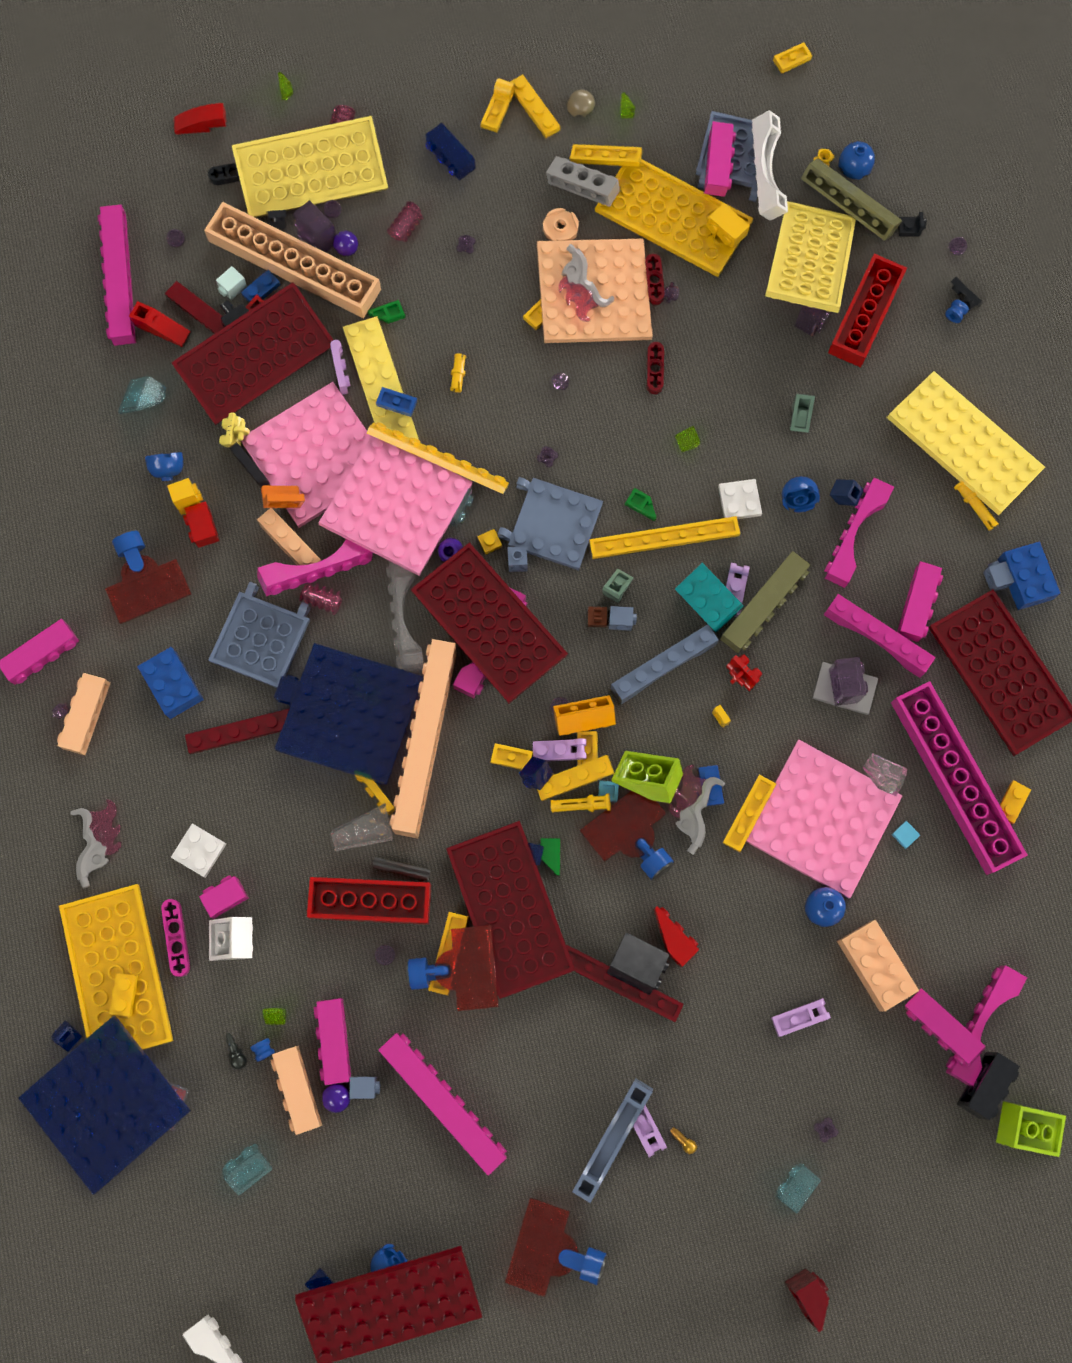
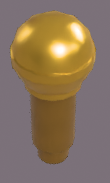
[670,1127,697,1154]

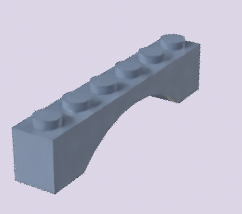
[610,624,718,705]
[572,1078,653,1203]

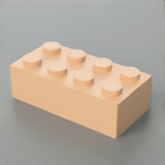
[837,920,919,1012]

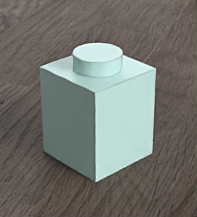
[216,266,247,300]

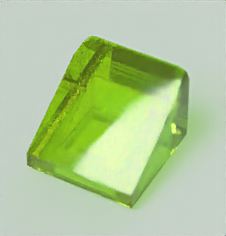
[278,72,293,101]
[620,92,635,118]
[675,426,700,452]
[263,1008,286,1025]

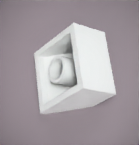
[209,917,253,961]

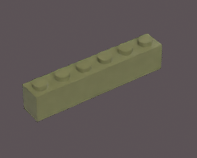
[801,159,902,241]
[720,551,810,653]

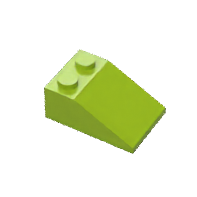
[612,751,683,803]
[996,1101,1066,1157]

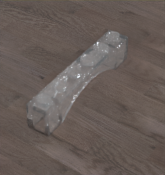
[386,561,424,673]

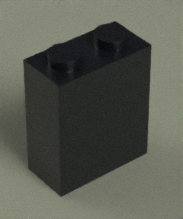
[607,933,669,995]

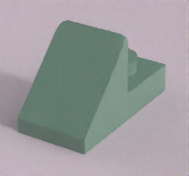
[790,393,815,433]
[602,569,633,603]

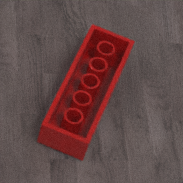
[828,254,907,368]
[307,877,431,925]

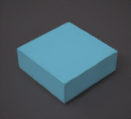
[598,780,619,803]
[891,821,920,849]

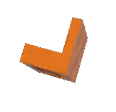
[261,486,305,508]

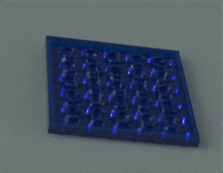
[275,643,423,785]
[18,1016,191,1195]

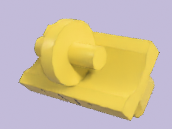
[219,412,250,447]

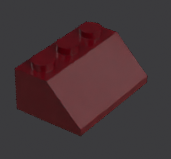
[785,1268,829,1332]

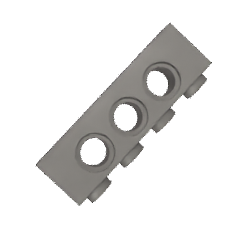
[546,156,620,207]

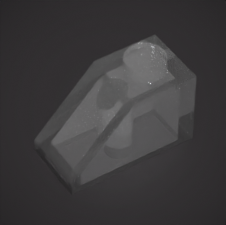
[863,753,907,796]

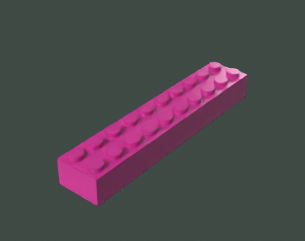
[891,681,1028,875]

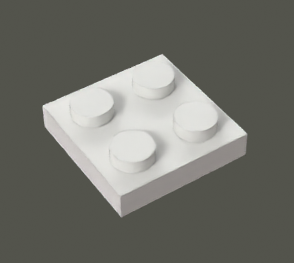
[718,479,762,519]
[171,824,226,878]

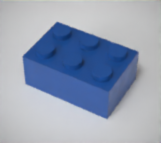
[998,541,1061,610]
[137,647,204,719]

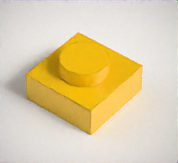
[477,529,502,555]

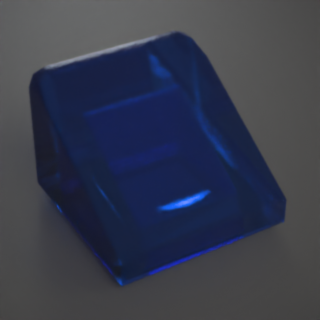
[528,843,544,866]
[51,1021,82,1052]

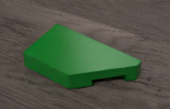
[368,300,406,324]
[625,488,656,521]
[540,838,560,876]

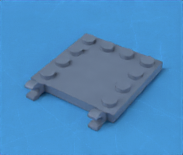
[696,111,758,202]
[498,477,603,570]
[209,582,311,689]

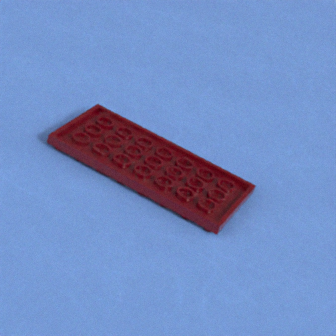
[171,282,333,426]
[410,542,568,704]
[928,589,1072,756]
[446,821,575,999]
[295,1246,482,1363]

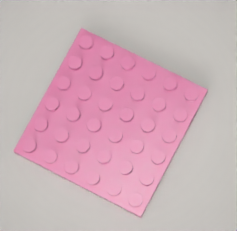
[241,382,371,528]
[319,436,473,576]
[746,740,902,899]

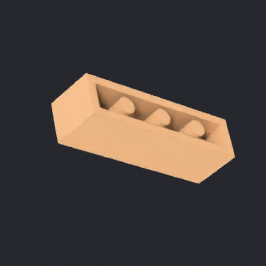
[257,508,321,565]
[57,673,111,755]
[271,1046,322,1135]

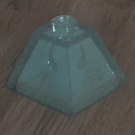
[118,376,167,414]

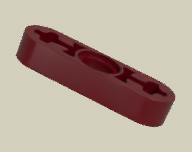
[645,254,665,305]
[647,342,664,394]

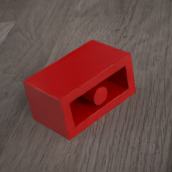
[183,501,220,548]

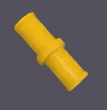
[450,353,466,392]

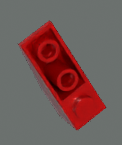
[129,301,191,347]
[653,906,699,967]

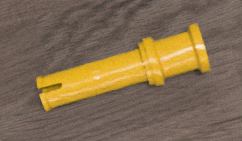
[954,481,999,531]
[551,793,611,813]

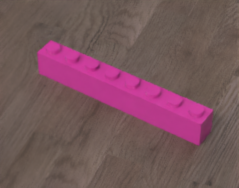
[98,205,136,346]
[379,1033,507,1176]

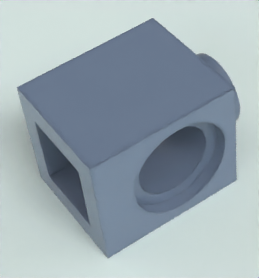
[508,546,527,572]
[983,561,1014,592]
[609,606,637,631]
[350,1077,380,1099]

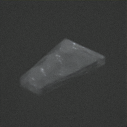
[331,803,393,851]

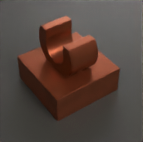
[588,607,607,627]

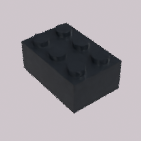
[957,1052,1020,1120]

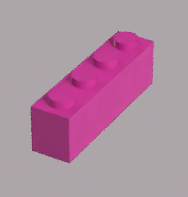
[704,121,736,197]
[897,561,943,642]
[0,618,79,685]
[905,988,985,1067]
[314,998,351,1085]

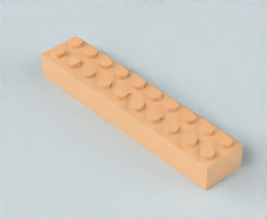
[204,202,381,319]
[390,639,457,838]

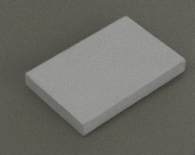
[812,662,878,715]

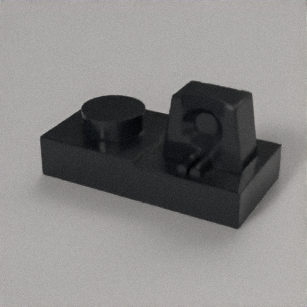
[951,277,983,313]

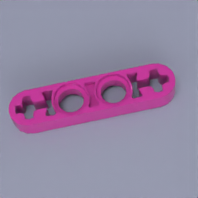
[161,899,190,977]

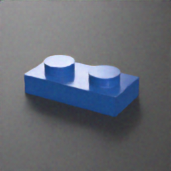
[241,270,281,302]
[376,387,417,417]
[698,765,724,807]

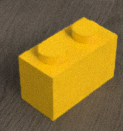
[707,203,750,249]
[167,478,203,515]

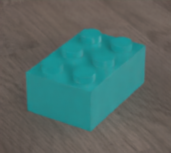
[675,563,744,632]

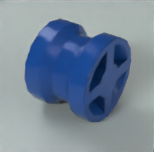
[945,300,969,323]
[250,1038,275,1062]

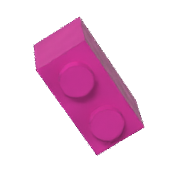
[199,876,249,919]

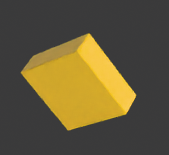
[712,705,731,728]

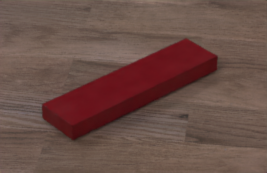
[165,281,224,334]

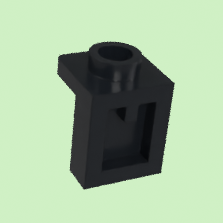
[266,210,286,229]
[898,212,927,237]

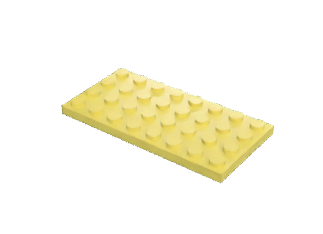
[232,116,388,218]
[765,201,856,313]
[887,371,1045,515]

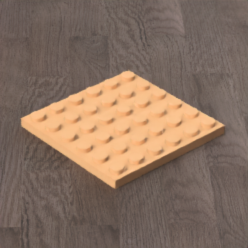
[537,239,653,343]

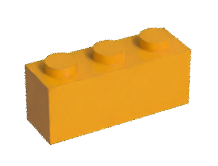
[553,695,616,736]

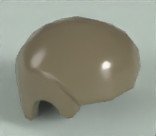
[567,90,595,117]

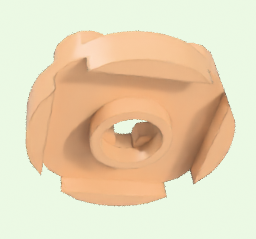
[543,208,579,241]

